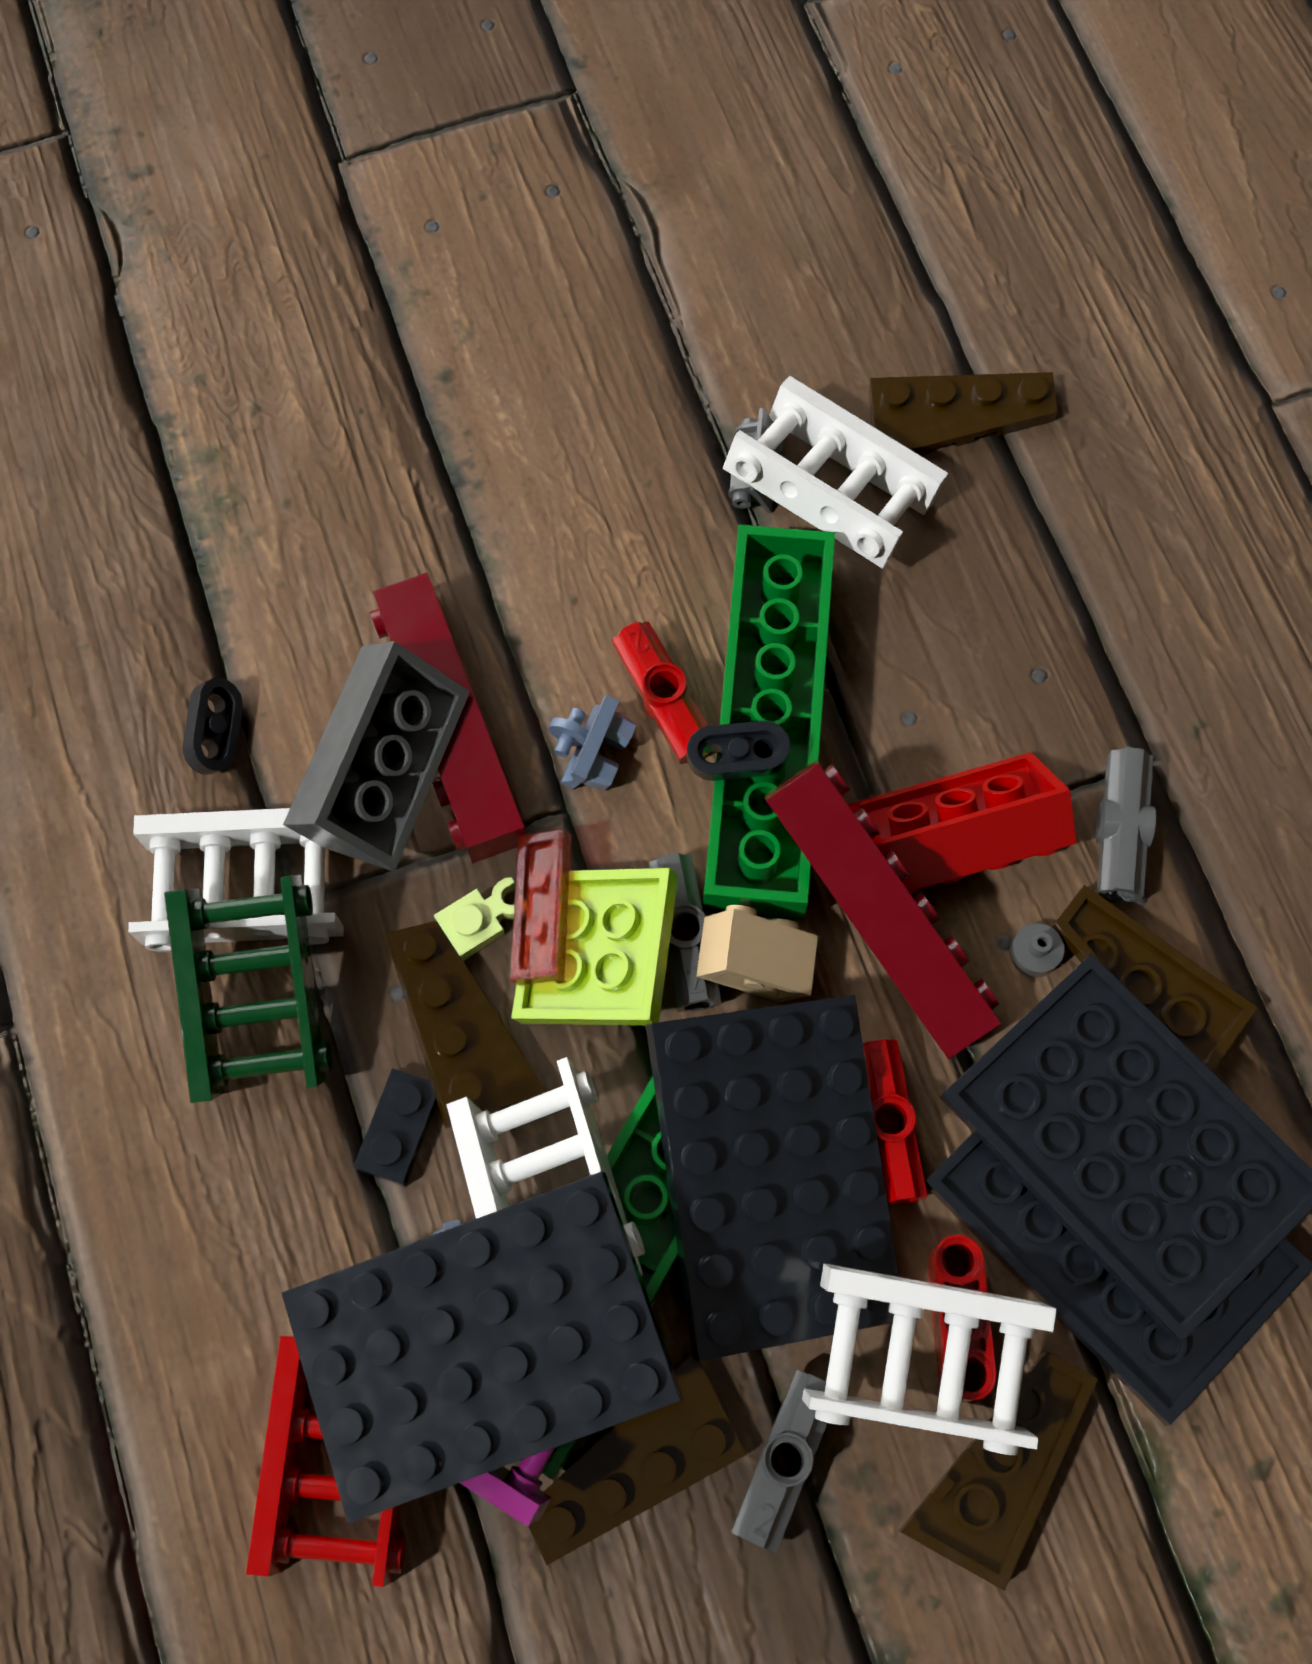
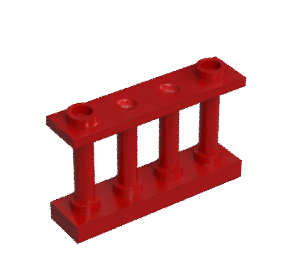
[246,1336,406,1587]

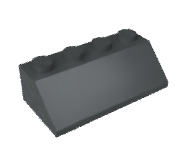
[283,641,470,870]

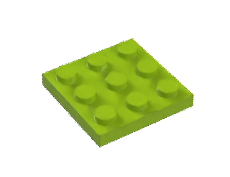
[511,868,678,1026]

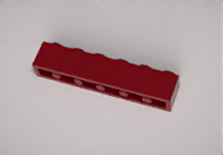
[370,573,528,864]
[764,761,1001,1059]

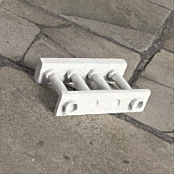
[723,376,948,569]
[128,808,344,952]
[447,1057,645,1276]
[802,1264,1056,1455]

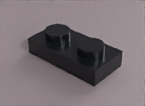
[353,1068,438,1187]

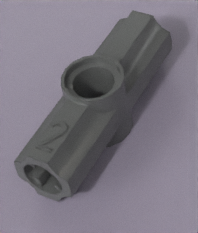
[1095,747,1156,904]
[649,853,721,1013]
[730,1370,827,1554]

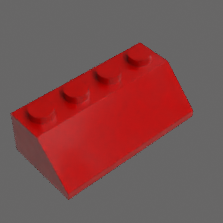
[848,752,1077,895]

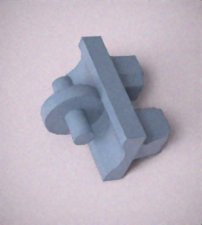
[548,695,636,791]

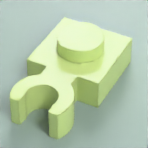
[433,877,529,961]

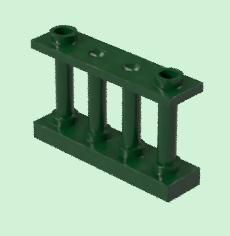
[164,875,332,1103]

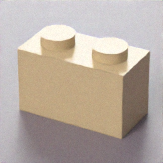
[696,905,818,1002]

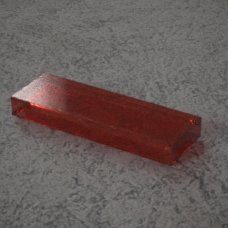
[510,829,571,986]

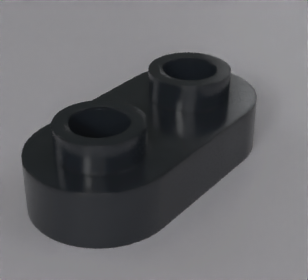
[182,678,243,775]
[687,721,790,781]

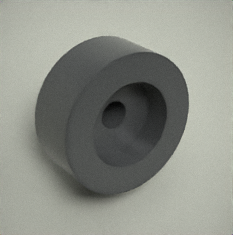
[1009,923,1064,977]

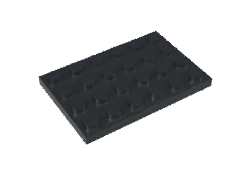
[940,954,1312,1343]
[646,995,899,1362]
[925,1133,1312,1426]
[281,1171,683,1524]

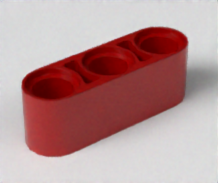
[927,1234,996,1402]

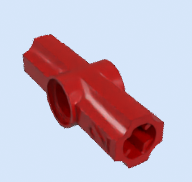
[612,621,709,765]
[863,1039,927,1206]

